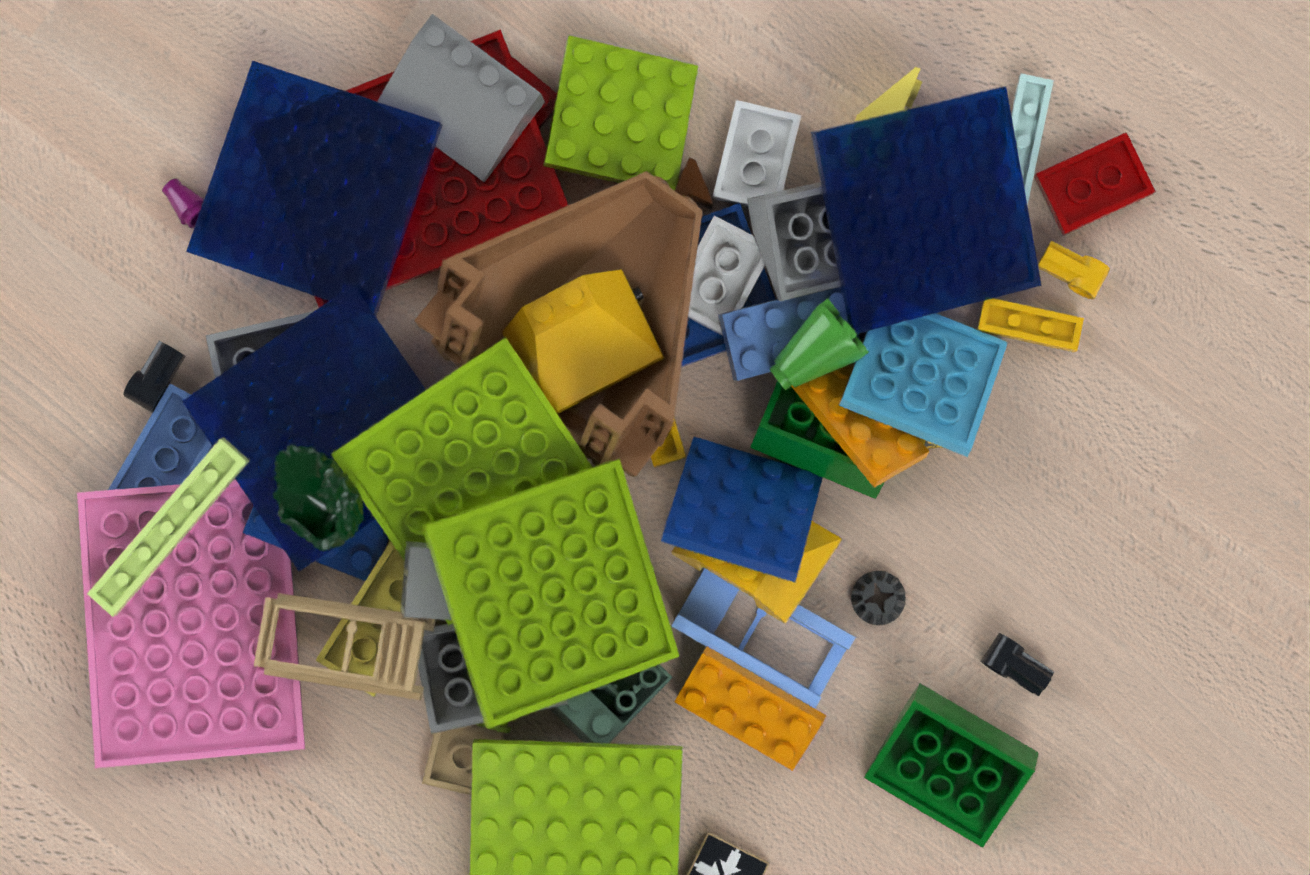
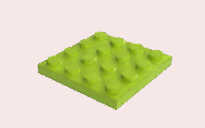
[543,35,698,191]

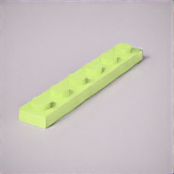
[87,438,250,617]

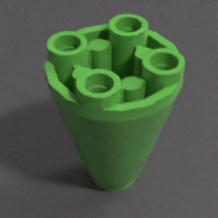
[769,298,869,390]

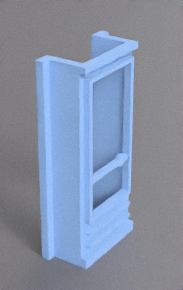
[671,568,856,708]

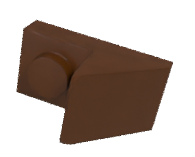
[675,157,713,210]

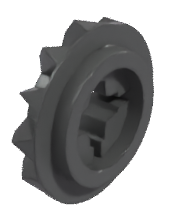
[851,571,906,625]

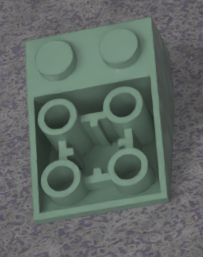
[549,664,673,743]

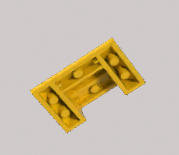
[502,269,665,414]
[671,521,842,624]

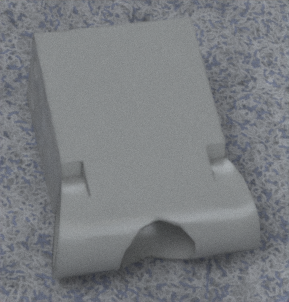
[401,541,452,620]

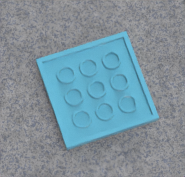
[839,292,1008,457]

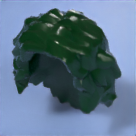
[273,444,364,551]

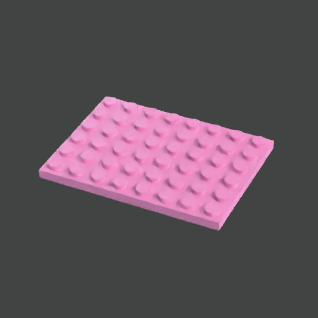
[77,478,305,768]

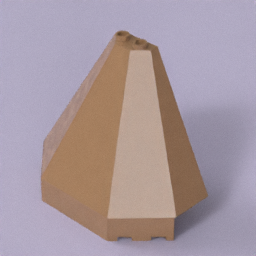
[414,171,703,477]

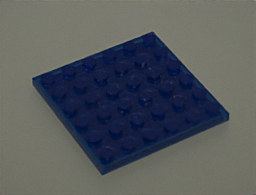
[186,60,443,317]
[811,86,1042,334]
[182,284,426,572]

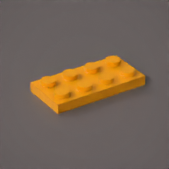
[791,362,929,488]
[674,646,826,771]

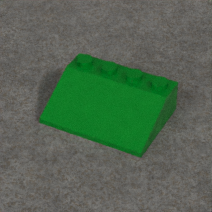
[750,380,885,499]
[864,683,1039,848]

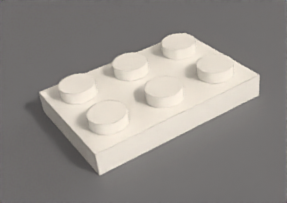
[712,100,801,207]
[688,216,765,336]

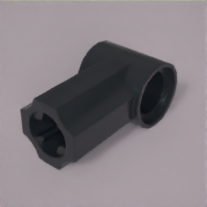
[123,340,186,413]
[981,633,1054,696]

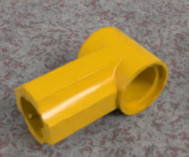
[1037,240,1110,300]

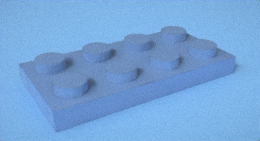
[718,285,860,381]
[108,383,226,490]

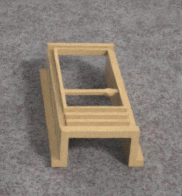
[253,593,436,701]

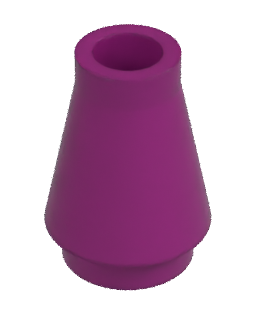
[162,178,210,228]

